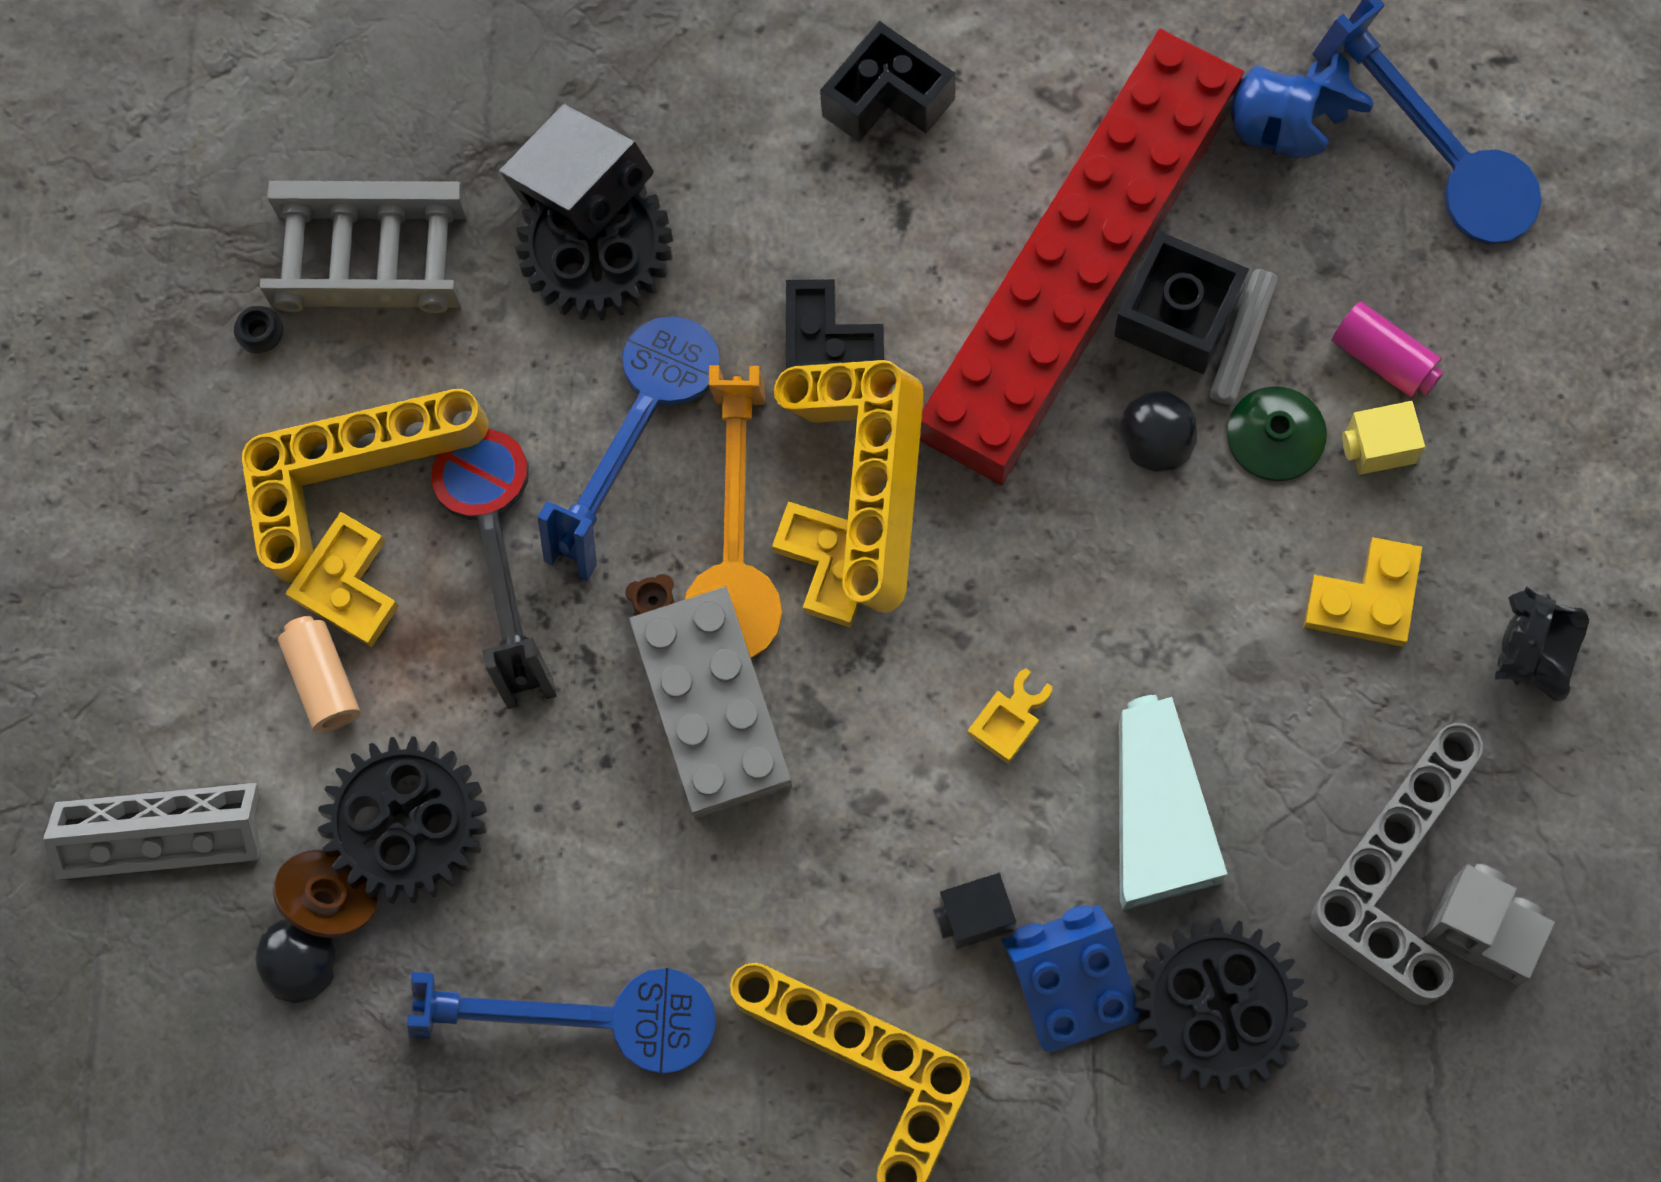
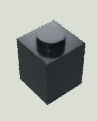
[933,872,1016,949]

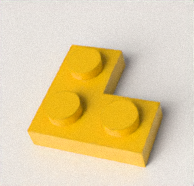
[772,501,883,628]
[285,512,399,648]
[1303,537,1422,647]

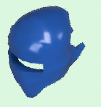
[1230,53,1374,158]

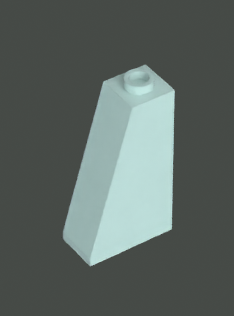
[1119,695,1228,911]

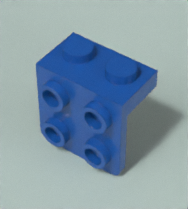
[1001,905,1140,1052]

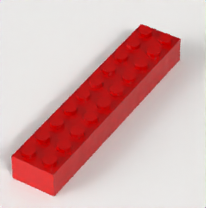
[920,28,1245,486]

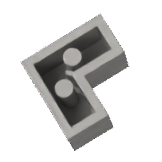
[1422,864,1555,986]

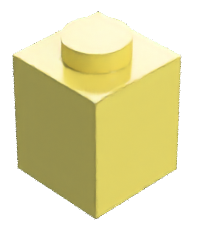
[1342,401,1425,475]

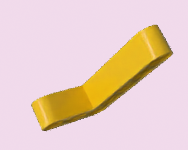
[774,360,924,613]
[242,389,489,583]
[730,963,970,1182]

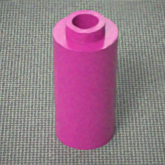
[1331,301,1444,398]

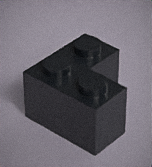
[820,21,956,142]

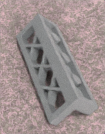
[43,783,261,880]

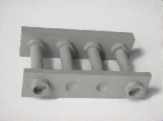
[260,181,468,313]

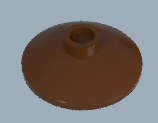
[273,850,377,938]

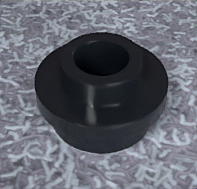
[234,306,283,354]

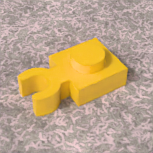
[967,668,1052,765]

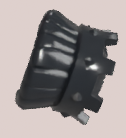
[1495,586,1589,701]

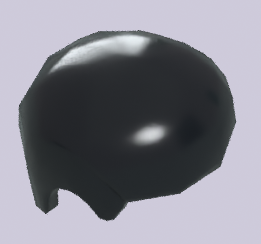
[1121,391,1197,472]
[256,919,336,1003]

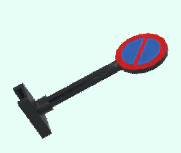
[431,429,557,709]

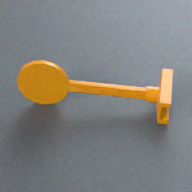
[685,365,783,659]

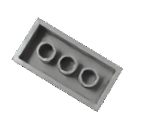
[629,586,792,819]

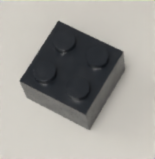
[1114,231,1249,375]

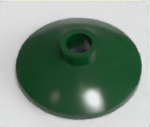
[1227,386,1327,481]

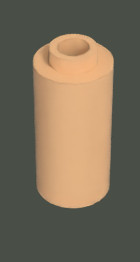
[278,616,361,733]

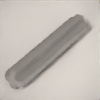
[1210,269,1278,406]

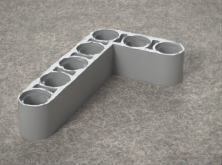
[1310,723,1483,1006]

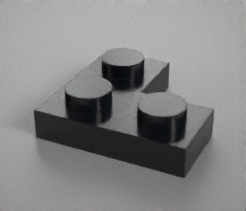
[786,279,884,369]

